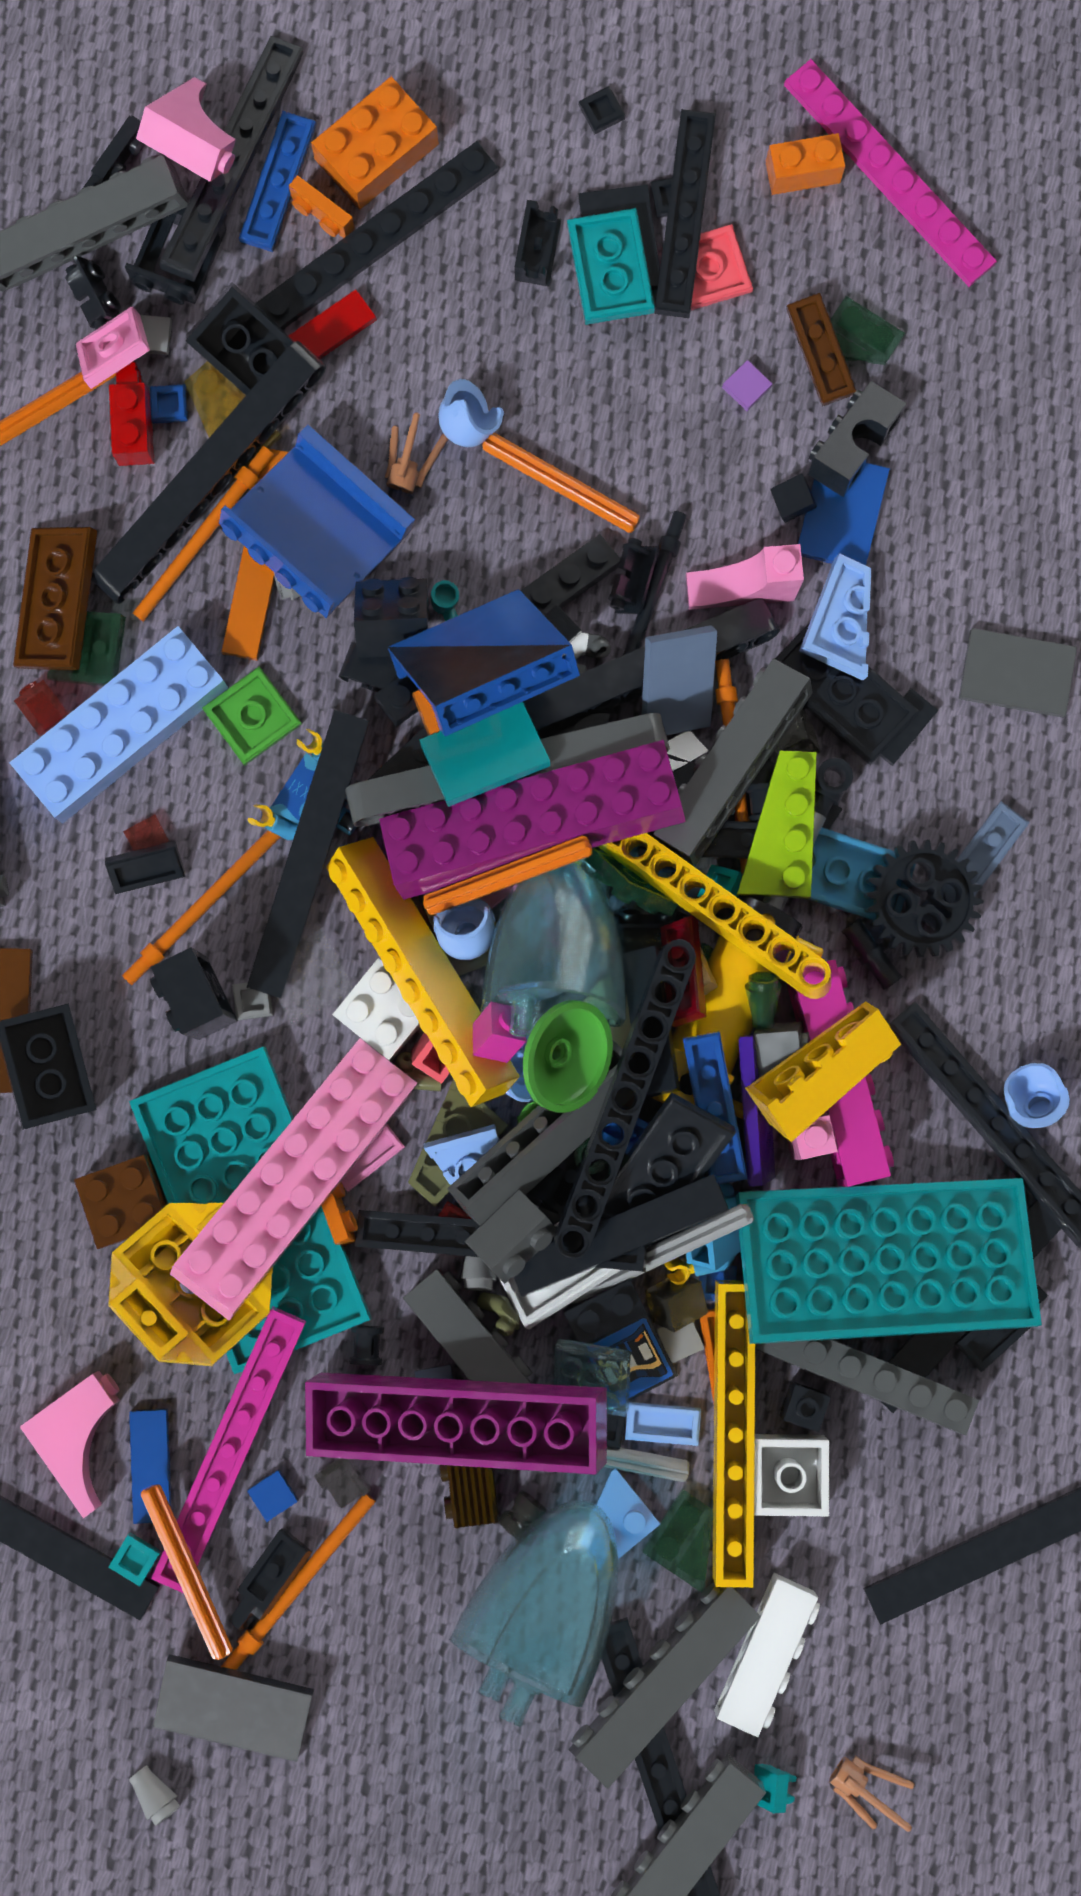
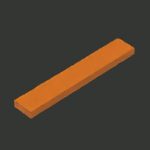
[221,448,289,661]

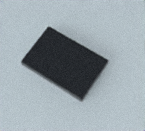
[578,185,660,290]

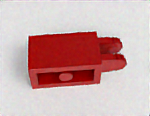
[109,361,154,466]

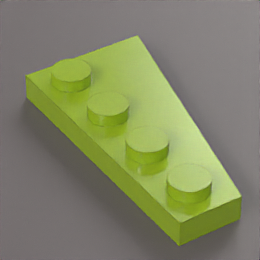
[737,751,816,899]

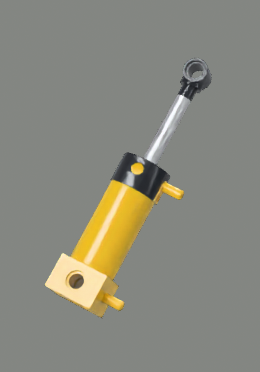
[651,758,854,1120]

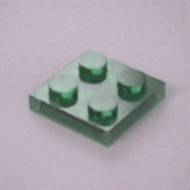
[585,848,678,916]

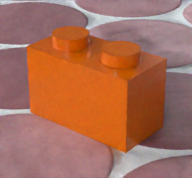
[766,133,845,195]

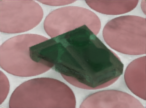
[830,296,905,365]
[47,611,126,686]
[641,1488,713,1593]

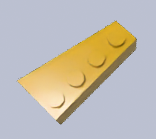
[745,1001,901,1142]

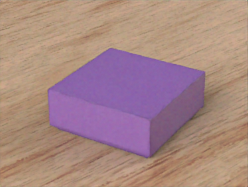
[722,360,772,411]

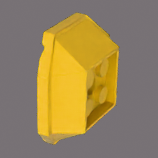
[108,1203,273,1366]

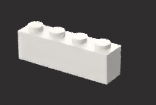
[714,1573,820,1737]

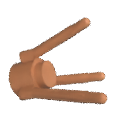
[385,412,448,494]
[829,1755,915,1832]

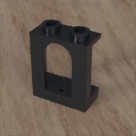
[125,208,227,305]

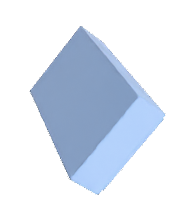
[625,1402,701,1446]

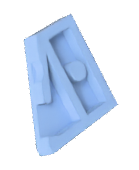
[580,1468,660,1571]

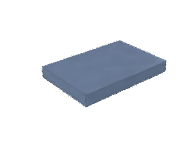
[642,625,717,735]

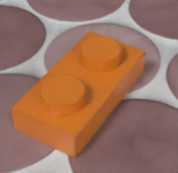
[289,175,355,238]
[322,1182,358,1246]

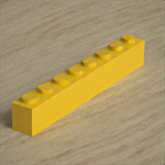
[326,837,520,1107]
[713,1280,755,1588]

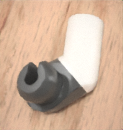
[562,633,611,659]

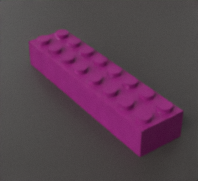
[379,740,686,900]
[305,1372,607,1475]

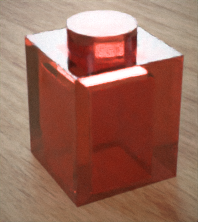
[14,680,70,736]

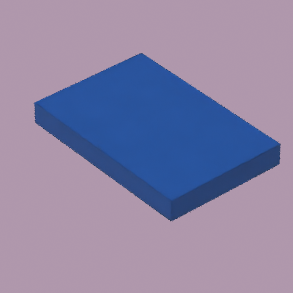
[798,463,890,566]

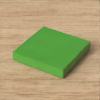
[202,666,302,766]

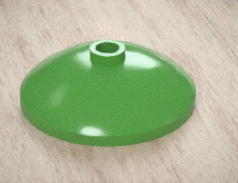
[523,1000,613,1113]

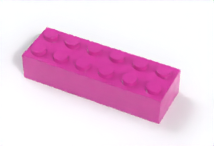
[786,960,894,1187]

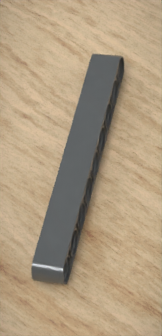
[345,713,670,827]

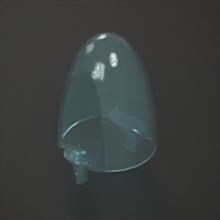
[481,859,626,1037]
[449,1500,619,1727]

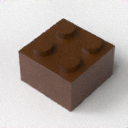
[74,1155,167,1249]

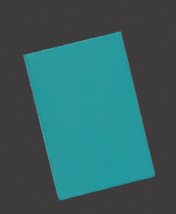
[567,208,655,325]
[419,702,551,807]

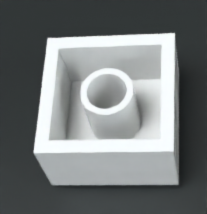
[332,958,420,1062]
[754,1434,829,1516]

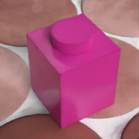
[473,1002,526,1063]

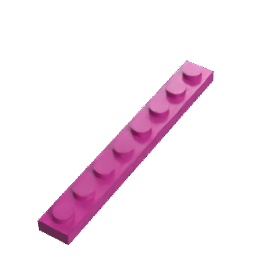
[784,59,997,287]
[151,1306,306,1594]

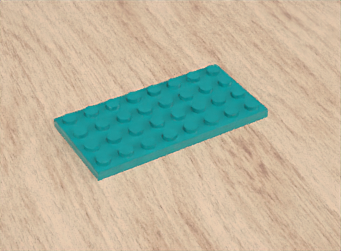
[129,1047,372,1375]
[735,1178,1042,1344]

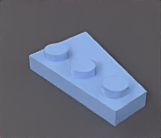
[799,553,871,680]
[424,1124,499,1185]

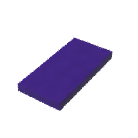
[739,1034,776,1186]

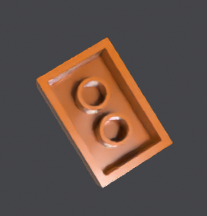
[311,76,439,210]

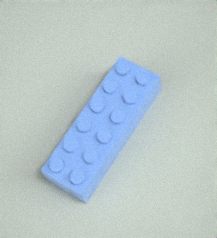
[9,626,229,823]

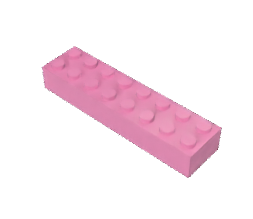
[170,1038,417,1321]

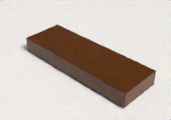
[786,293,856,407]

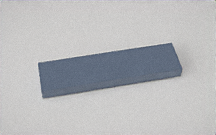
[922,801,1030,930]

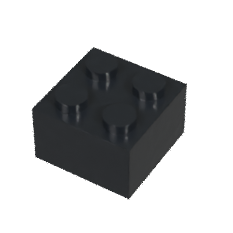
[354,577,430,658]

